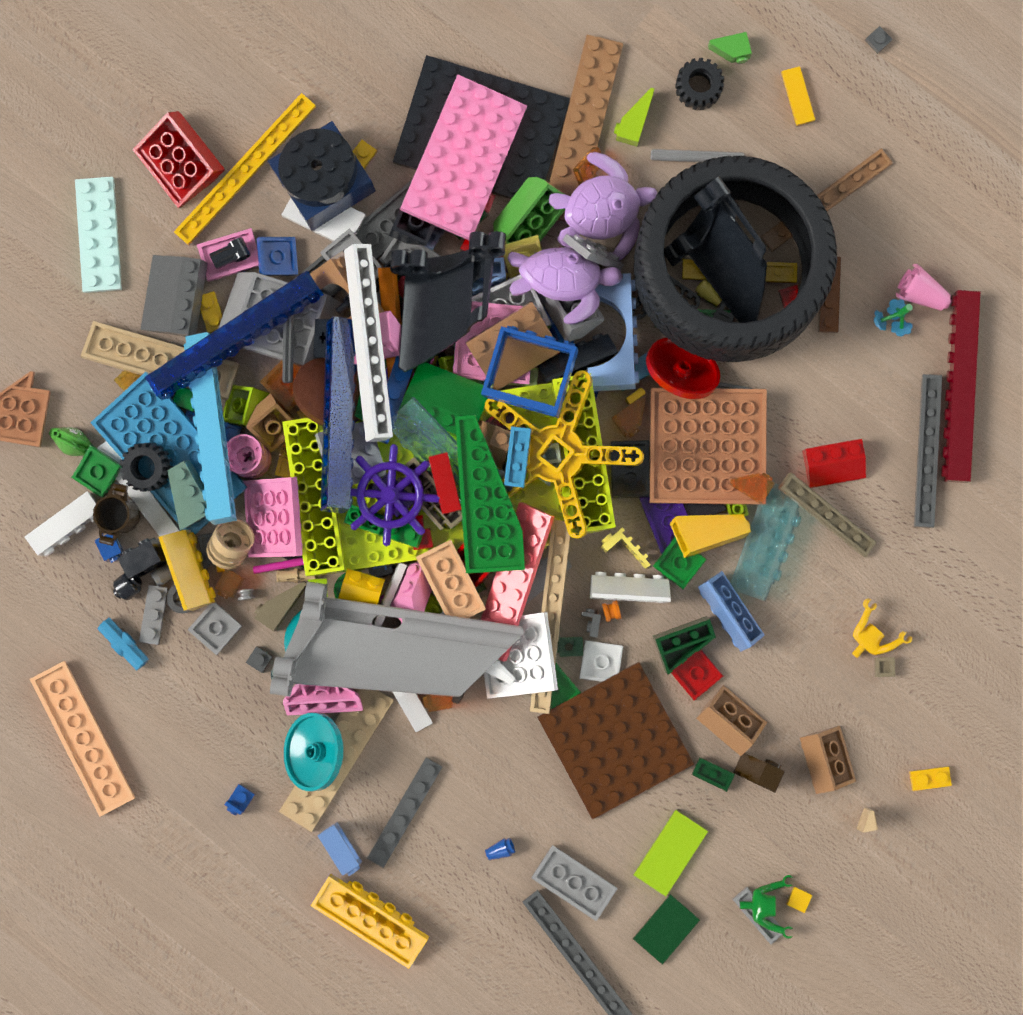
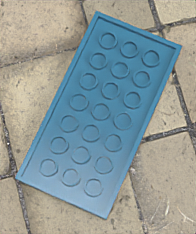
[90,372,248,535]

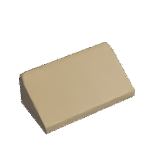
[857,808,878,832]

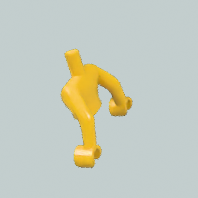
[852,598,912,658]

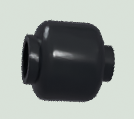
[113,573,142,600]

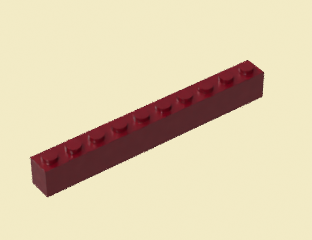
[941,290,981,483]

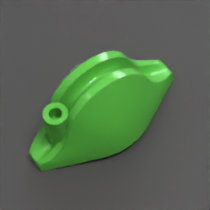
[49,427,93,456]

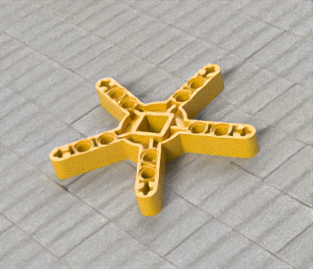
[485,370,644,539]

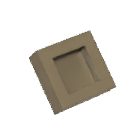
[874,657,895,677]

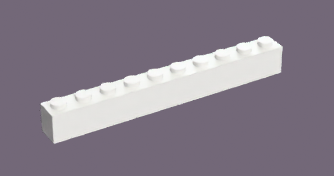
[344,244,393,442]

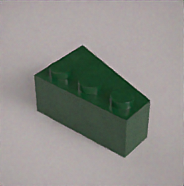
[652,616,716,675]

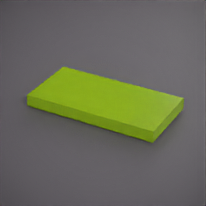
[633,810,708,896]

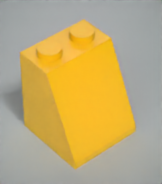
[338,568,385,622]

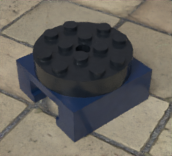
[268,121,376,231]

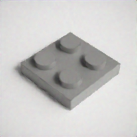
[188,602,242,655]

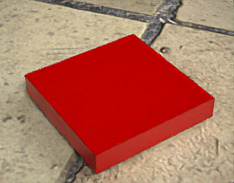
[671,650,723,701]

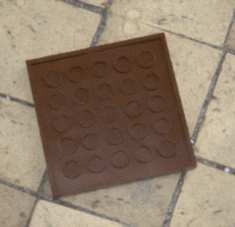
[537,662,694,820]

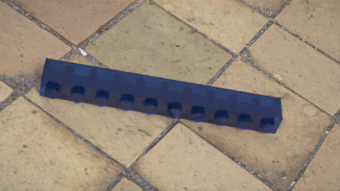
[145,270,324,400]
[321,316,356,513]

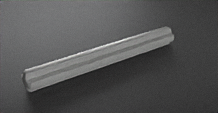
[651,149,745,162]

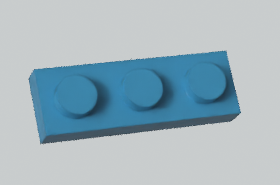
[504,426,532,488]

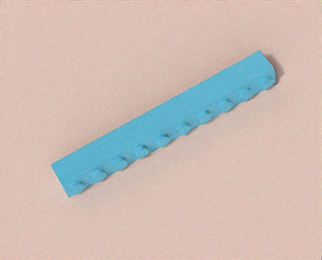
[184,332,237,525]

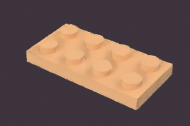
[416,539,486,618]

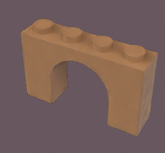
[306,251,385,321]

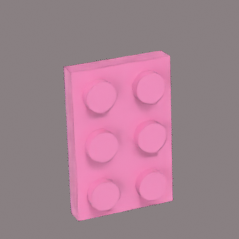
[197,228,259,282]

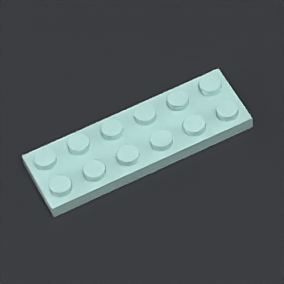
[75,177,122,293]

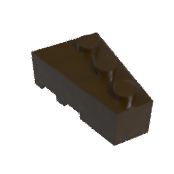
[733,753,785,793]

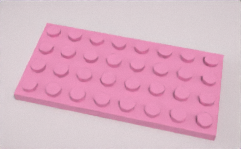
[400,75,527,240]

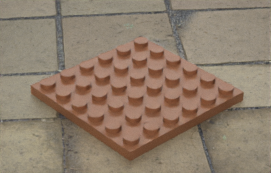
[650,388,767,505]

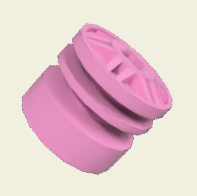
[227,434,272,479]

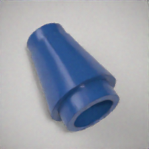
[485,838,515,860]

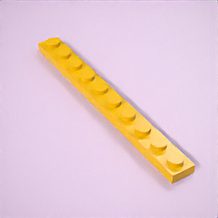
[174,93,316,246]

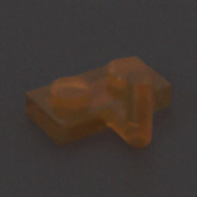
[573,147,601,185]

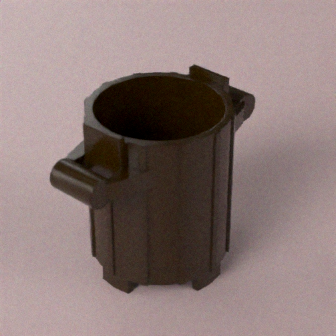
[93,482,140,546]

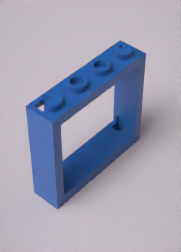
[481,326,579,418]

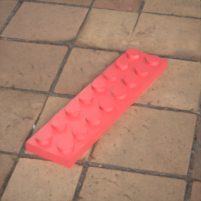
[481,502,555,662]

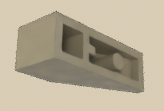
[254,581,307,631]

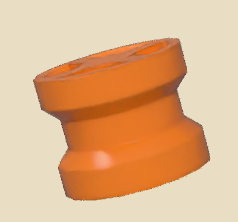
[602,600,621,622]

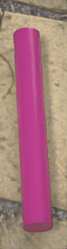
[253,558,304,574]

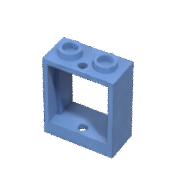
[318,822,362,876]

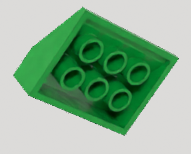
[398,362,488,437]

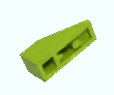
[613,88,655,147]

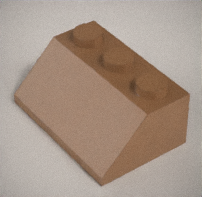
[696,685,768,756]
[800,726,856,794]

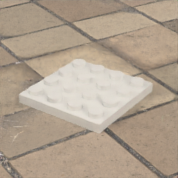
[484,612,558,699]

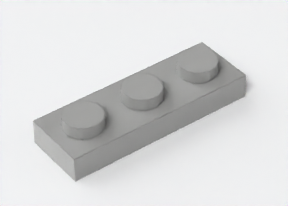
[139,585,169,645]

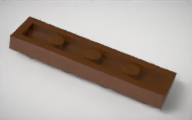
[818,257,841,333]

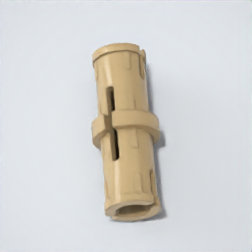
[276,568,316,583]

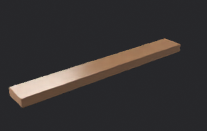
[760,148,893,252]

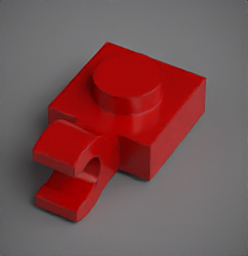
[413,515,433,550]

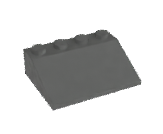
[140,255,208,337]

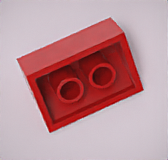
[802,439,866,488]

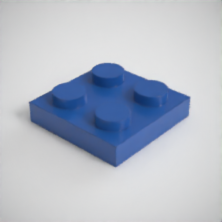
[257,237,298,276]

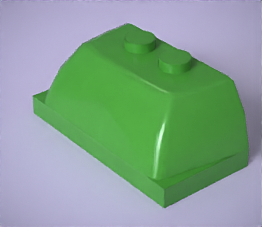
[493,177,566,244]

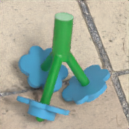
[874,299,913,337]

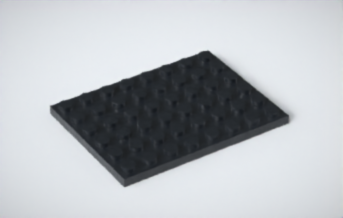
[393,55,571,199]

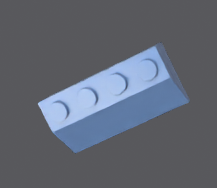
[698,571,765,652]

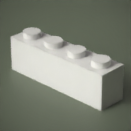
[25,491,97,557]

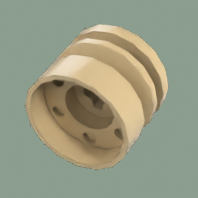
[206,519,255,570]

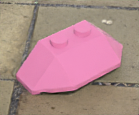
[390,561,432,623]
[283,684,363,716]

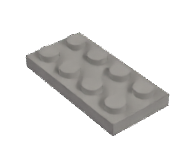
[531,845,618,921]

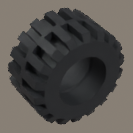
[675,58,724,110]
[120,443,173,492]

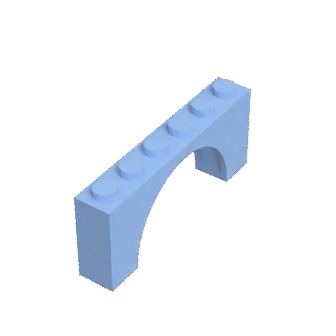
[588,273,639,391]

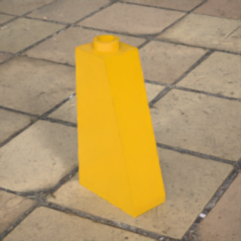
[670,514,751,558]

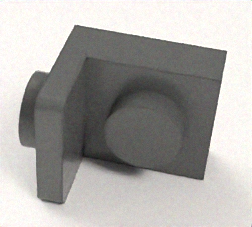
[581,609,601,638]

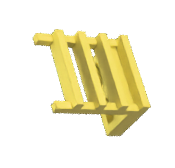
[601,527,651,569]

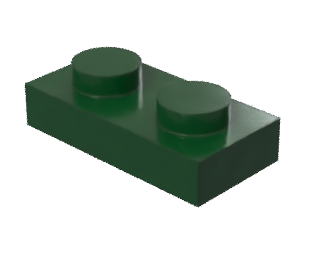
[691,757,735,792]

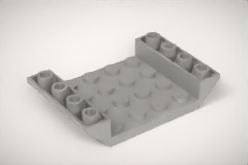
[213,272,345,367]

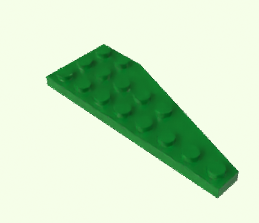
[455,415,525,573]

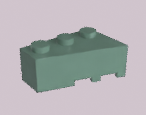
[167,460,207,531]

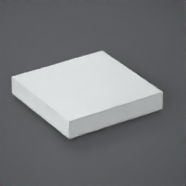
[580,640,623,682]

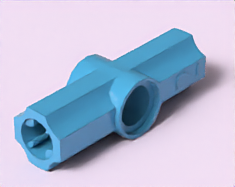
[97,617,149,671]

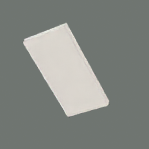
[281,198,366,241]

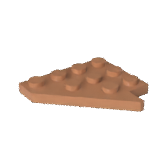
[0,371,51,448]

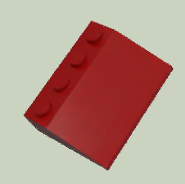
[133,111,225,208]

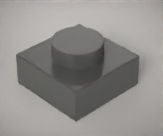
[865,26,893,54]
[246,646,273,673]

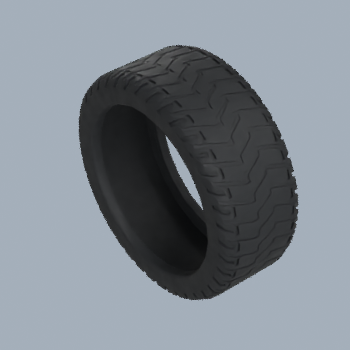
[634,155,837,362]

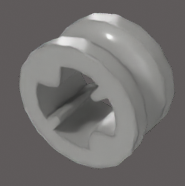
[237,589,255,601]

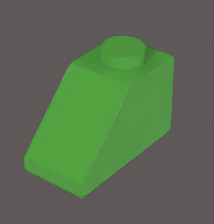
[708,32,752,64]

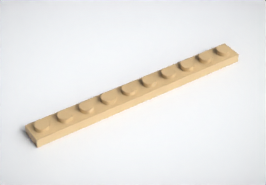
[530,519,572,714]

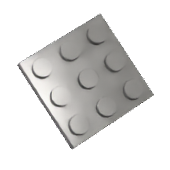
[315,422,387,490]

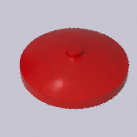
[646,338,720,399]

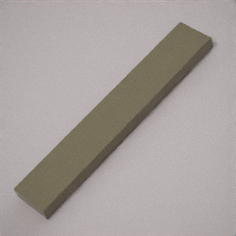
[778,473,877,557]

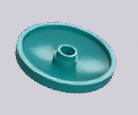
[284,713,344,791]

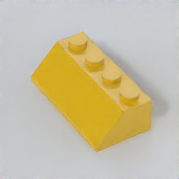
[159,530,216,611]

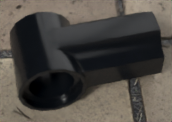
[209,237,251,269]

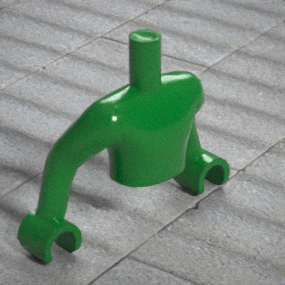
[740,875,793,939]

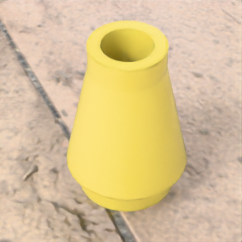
[695,279,722,306]

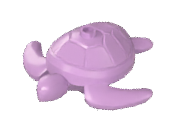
[549,152,658,260]
[508,236,623,324]

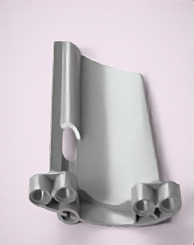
[270,581,525,697]

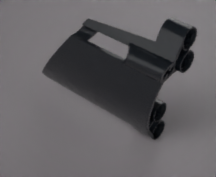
[664,176,767,323]
[390,231,506,372]

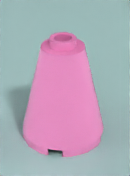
[896,264,952,311]

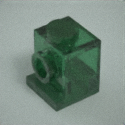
[557,637,583,657]

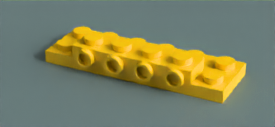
[311,874,430,969]

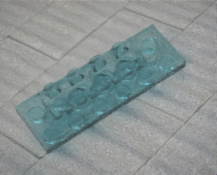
[391,397,461,503]
[731,481,801,602]

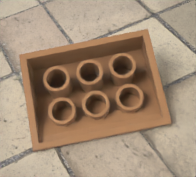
[465,302,560,390]

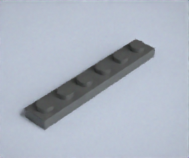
[367,757,442,868]

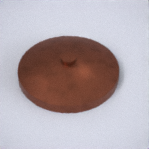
[293,358,360,428]

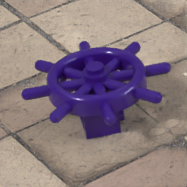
[339,444,440,546]

